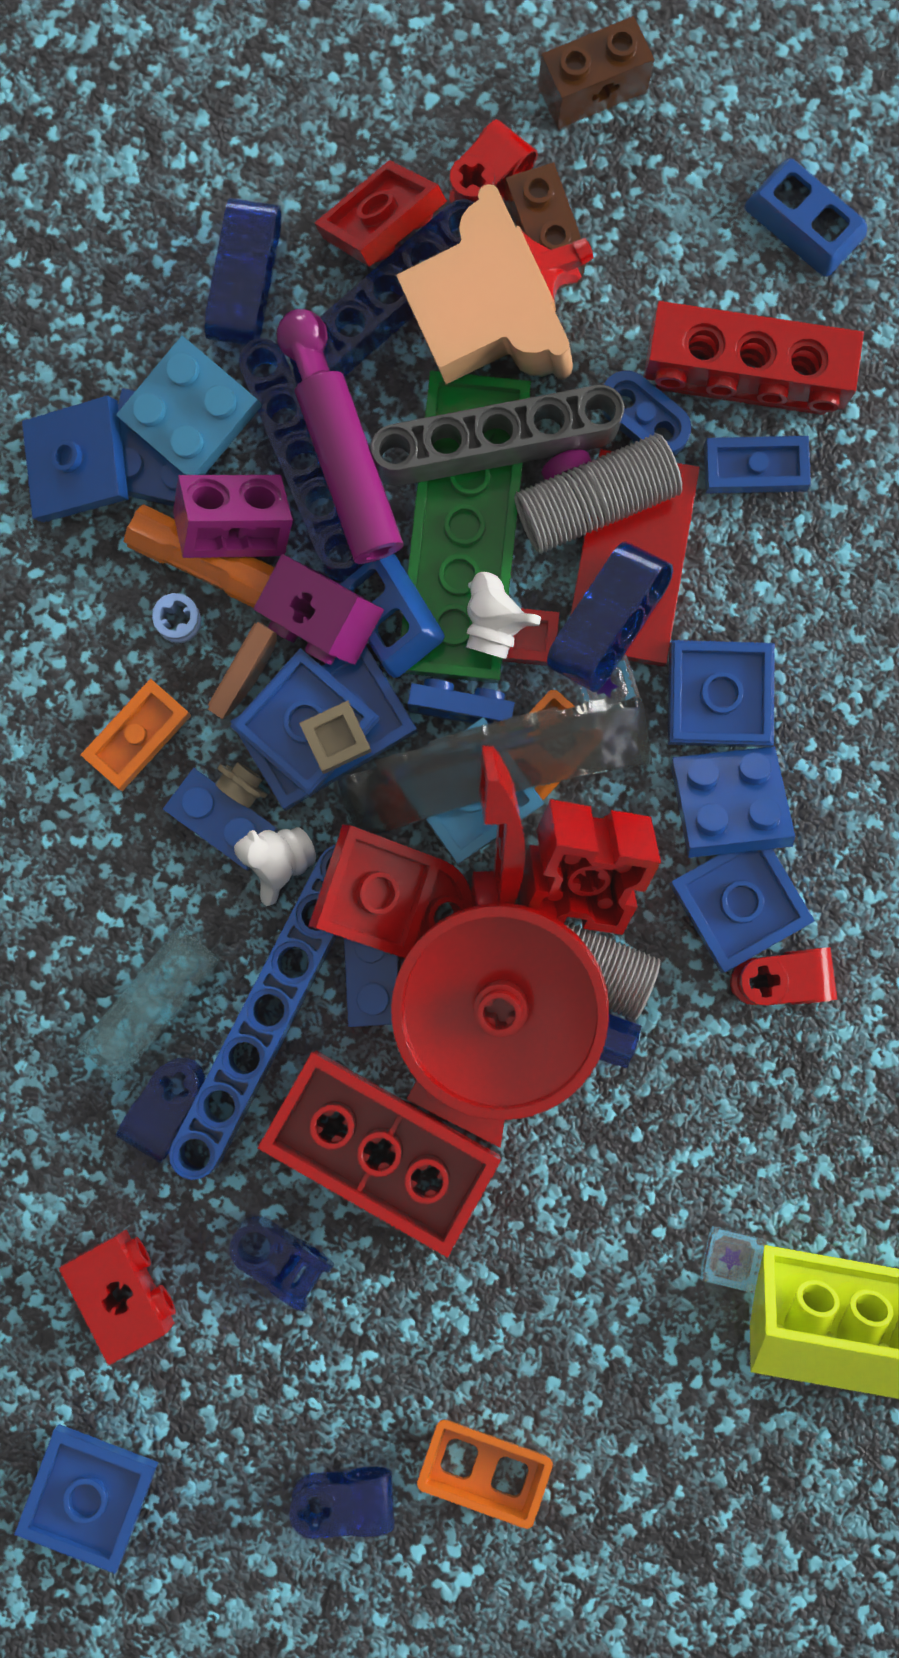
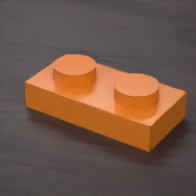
[80,678,192,792]

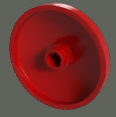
[391,903,609,1120]

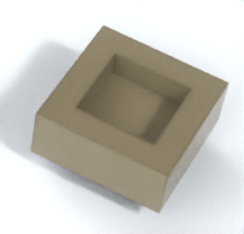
[299,701,372,774]

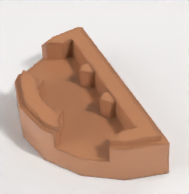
[208,622,277,719]

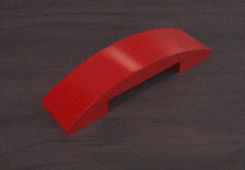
[471,746,525,906]

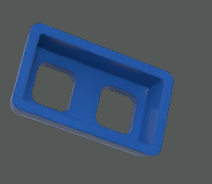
[745,158,868,277]
[340,554,445,678]

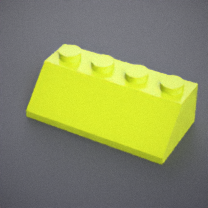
[750,1245,899,1399]

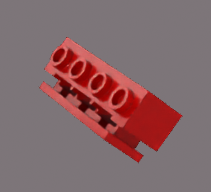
[644,301,864,415]

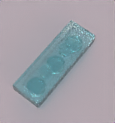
[77,926,222,1081]

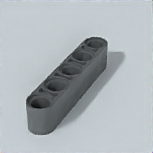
[371,385,624,486]

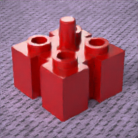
[519,799,661,935]

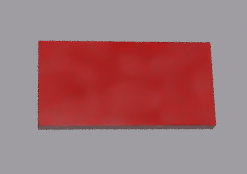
[564,449,700,667]

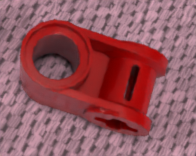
[449,119,538,220]
[730,947,838,1006]

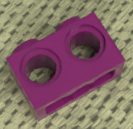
[173,475,293,558]

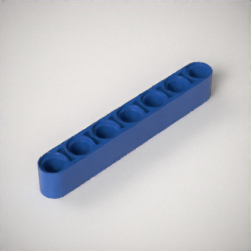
[169,845,337,1180]

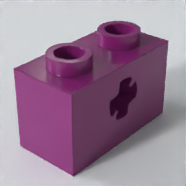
[253,554,384,665]

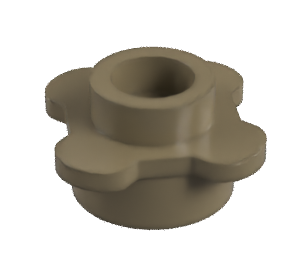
[215,762,268,808]

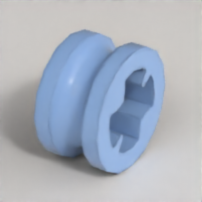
[152,593,202,643]

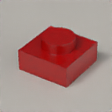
[502,608,559,667]

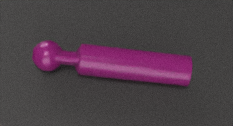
[276,309,403,564]

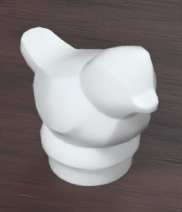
[466,572,541,659]
[234,827,316,906]

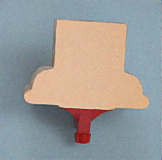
[396,184,594,384]

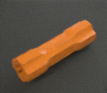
[124,504,275,608]

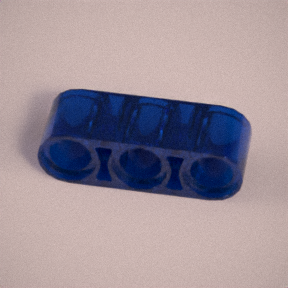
[205,197,282,348]
[547,541,673,692]

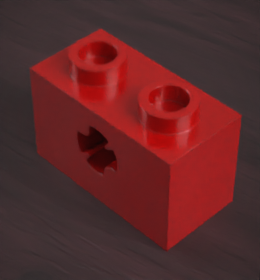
[58,1229,176,1366]

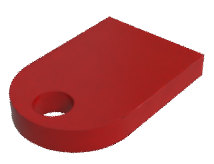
[308,824,473,959]

